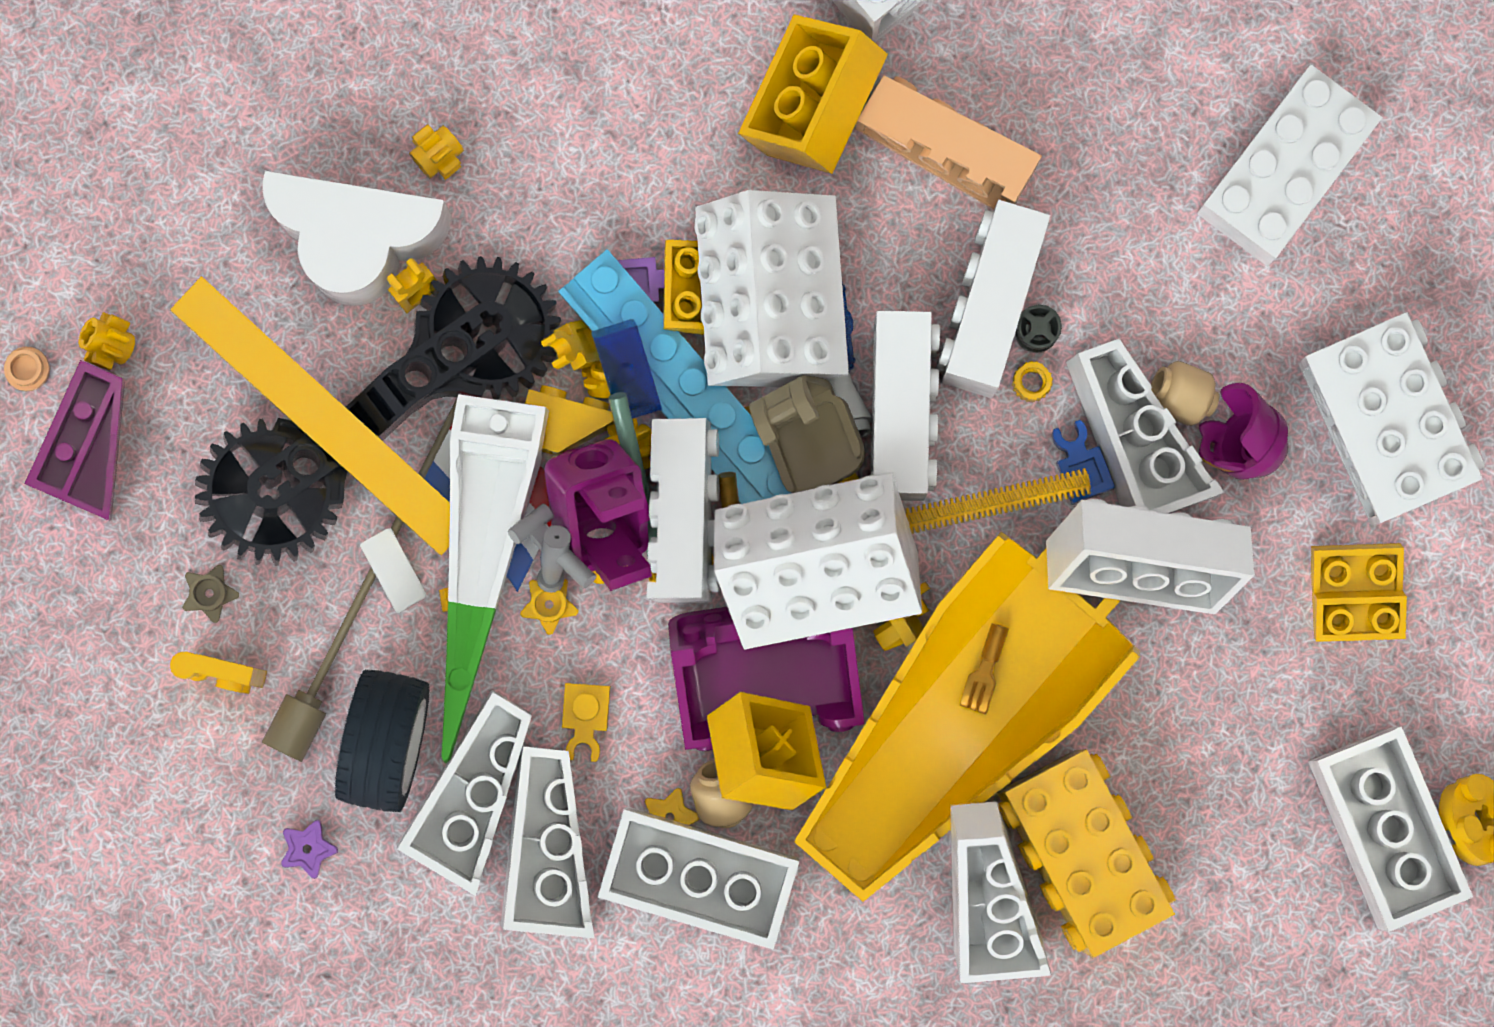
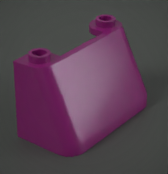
[668,607,865,751]

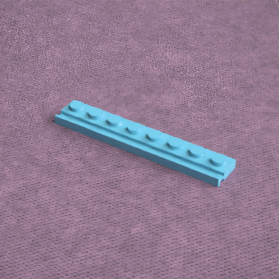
[558,249,792,504]

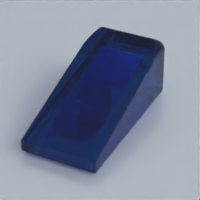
[591,319,662,419]

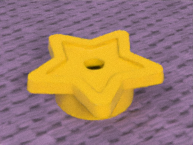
[520,579,578,635]
[644,788,700,825]

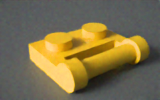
[170,652,267,694]

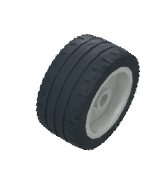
[335,669,430,812]

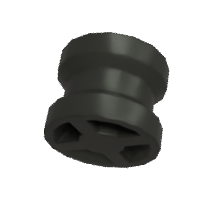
[1015,304,1062,353]

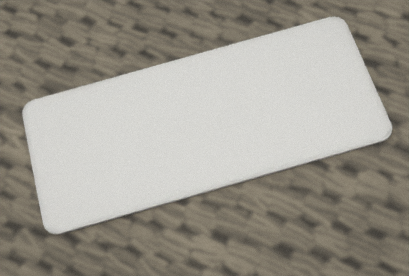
[360,528,426,613]

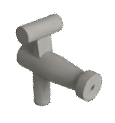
[508,504,596,593]

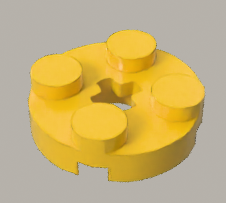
[1439,774,1494,866]

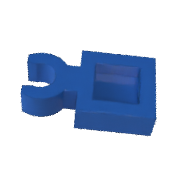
[1052,420,1115,505]

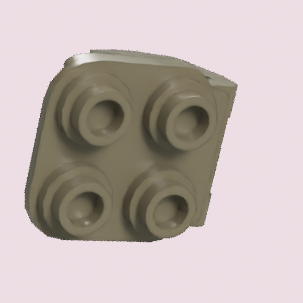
[749,375,865,493]

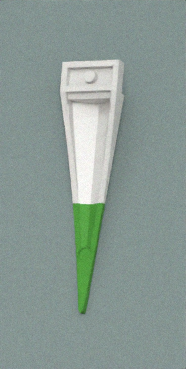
[441,394,549,763]

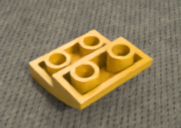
[663,239,704,335]
[1311,543,1407,642]

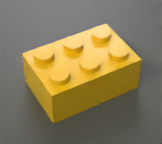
[738,14,888,174]

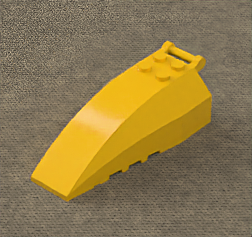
[794,532,1140,902]

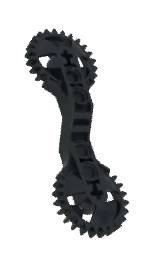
[195,256,561,566]

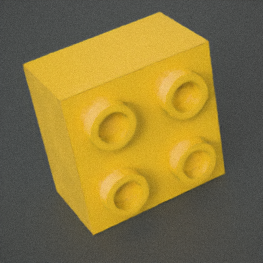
[707,692,826,810]

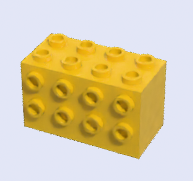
[997,749,1176,958]

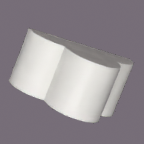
[262,171,452,306]

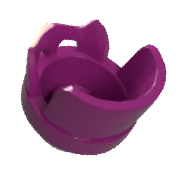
[1198,383,1289,480]

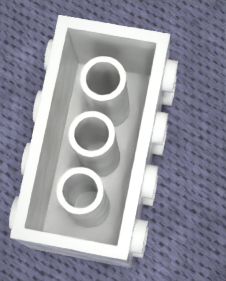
[695,190,849,387]
[1299,312,1485,527]
[714,472,922,650]

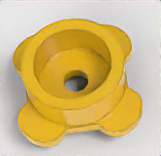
[581,361,628,398]

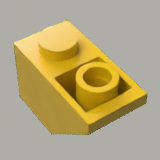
[525,385,615,456]

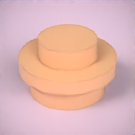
[4,347,50,391]

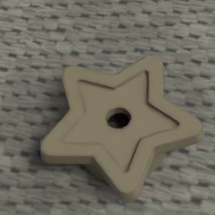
[182,565,239,623]

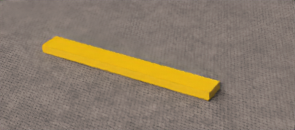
[170,276,450,556]

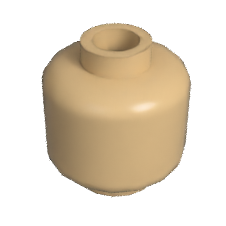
[1151,361,1219,426]
[690,760,753,828]

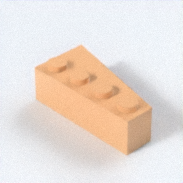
[855,75,1042,209]

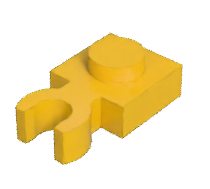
[387,258,437,314]
[541,320,610,371]
[562,683,610,762]

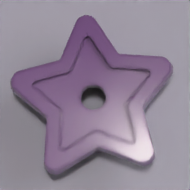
[281,820,338,879]

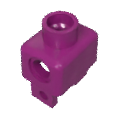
[544,439,652,591]

